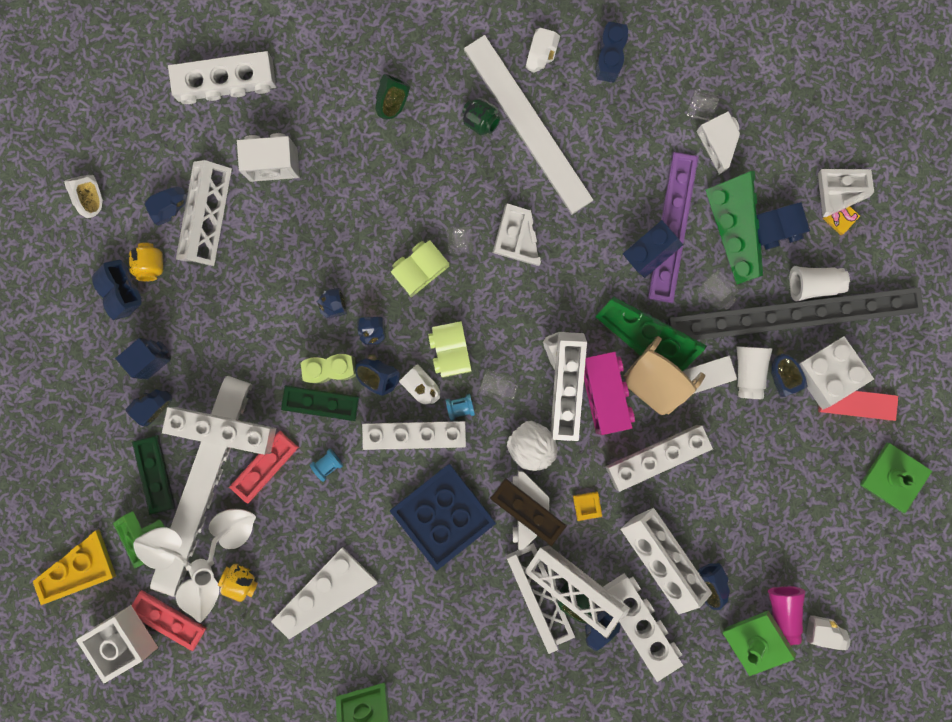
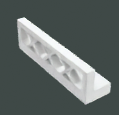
[176,160,232,266]
[506,543,575,654]
[524,545,631,638]

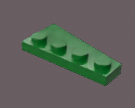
[705,171,763,284]
[596,297,707,371]

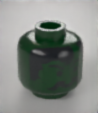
[462,97,500,135]

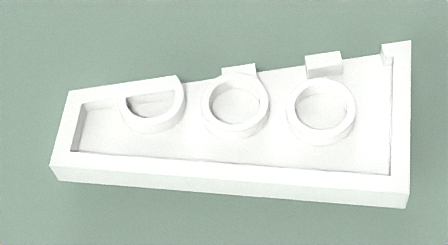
[271,547,378,639]

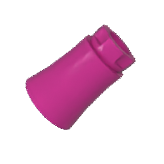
[768,586,805,645]

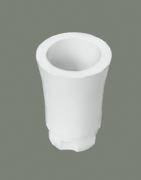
[789,266,850,301]
[736,346,772,399]

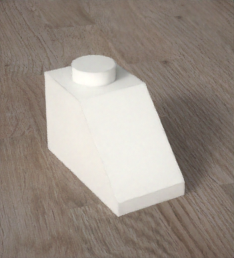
[697,112,740,175]

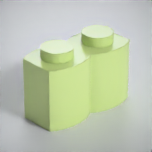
[391,240,450,297]
[428,321,472,378]
[301,354,356,383]

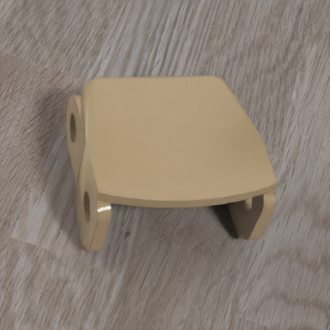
[623,336,706,415]

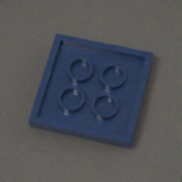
[390,463,496,571]

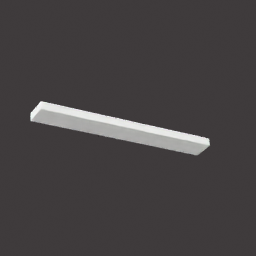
[464,35,593,215]

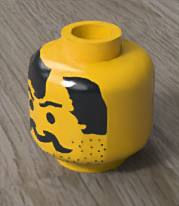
[129,243,163,282]
[217,564,258,602]

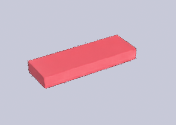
[818,391,898,421]
[229,431,299,504]
[132,590,207,651]

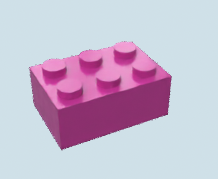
[584,352,635,435]

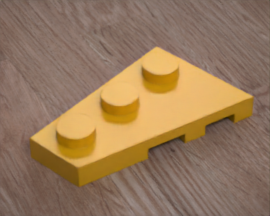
[32,529,116,605]

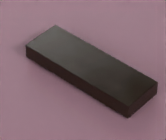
[490,478,567,546]

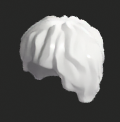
[507,421,558,471]

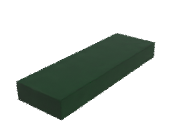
[281,385,360,421]
[132,435,176,515]

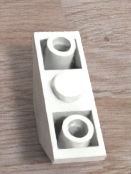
[513,470,549,550]

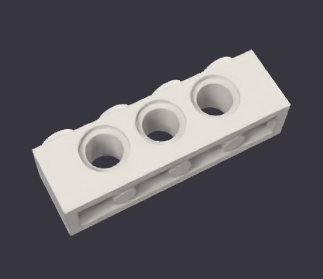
[168,51,276,104]
[551,332,587,441]
[162,407,276,455]
[362,421,466,450]
[605,425,713,492]
[620,508,712,614]
[603,573,683,682]

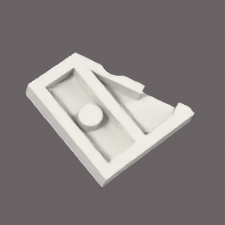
[818,169,874,217]
[492,203,541,266]

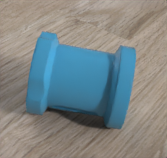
[445,394,475,421]
[309,449,343,482]

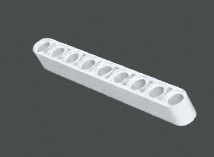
[150,376,252,597]

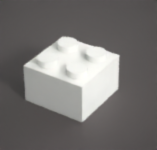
[237,133,300,182]
[799,336,874,410]
[76,605,158,683]

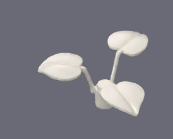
[133,509,256,623]

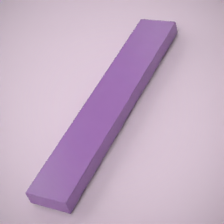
[648,152,699,303]

